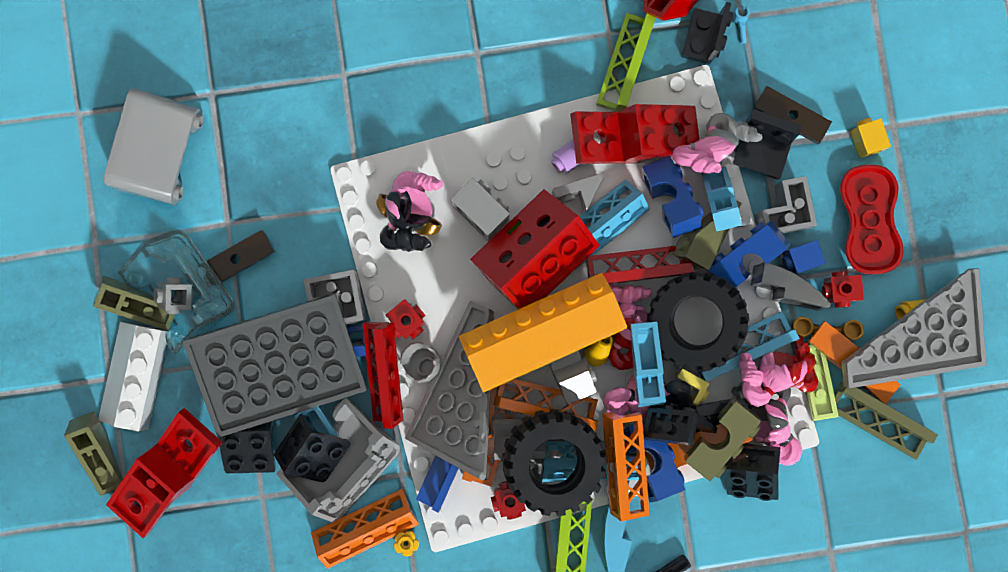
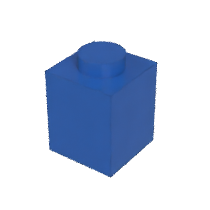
[782,240,826,274]

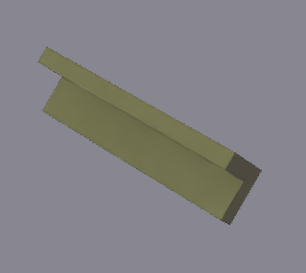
[834,383,938,460]

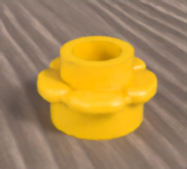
[394,531,419,556]

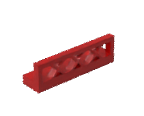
[586,246,694,284]
[363,322,403,429]

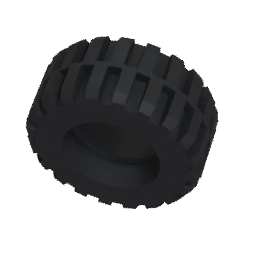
[647,272,749,372]
[502,409,607,516]

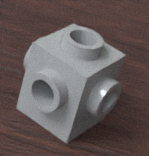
[154,277,194,314]

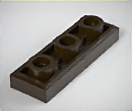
[753,86,832,145]
[196,230,276,289]

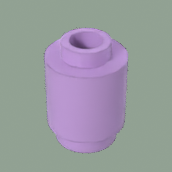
[551,140,580,174]

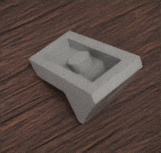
[552,174,603,212]

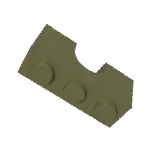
[684,397,761,481]

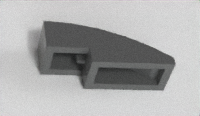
[751,262,831,311]

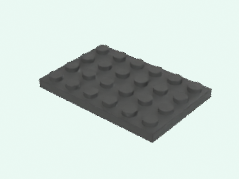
[183,293,367,438]

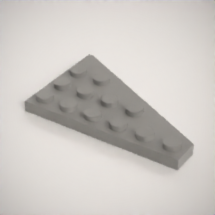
[842,268,987,388]
[405,301,494,480]

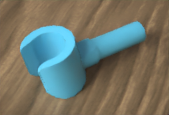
[733,7,750,44]

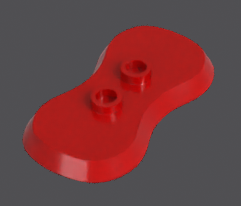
[840,164,904,274]

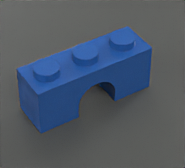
[642,156,704,238]
[707,221,791,287]
[623,420,685,503]

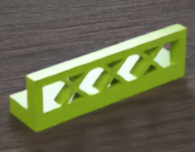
[596,13,656,112]
[554,501,592,572]

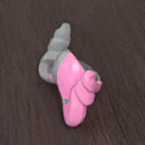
[672,113,762,174]

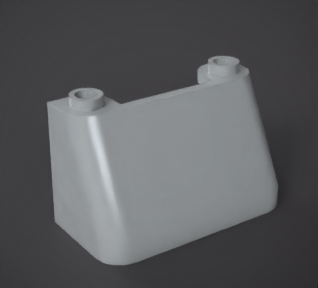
[104,88,204,206]
[276,398,400,522]

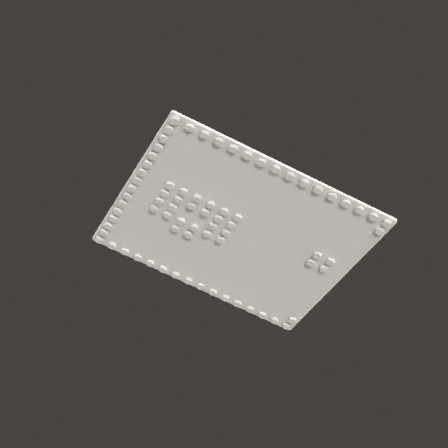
[330,65,819,552]

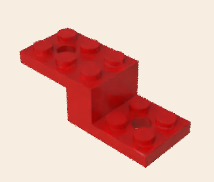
[570,104,700,164]
[106,408,223,538]

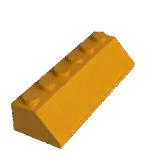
[458,273,627,393]

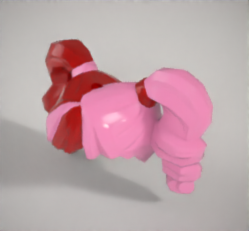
[608,284,665,370]
[739,335,818,407]

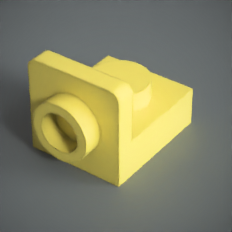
[674,368,709,406]

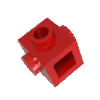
[821,271,864,308]
[385,299,426,339]
[491,481,526,520]

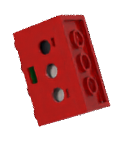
[470,189,600,309]

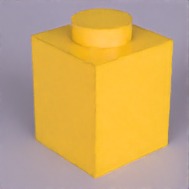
[850,117,891,159]

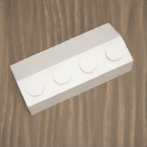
[98,322,170,432]

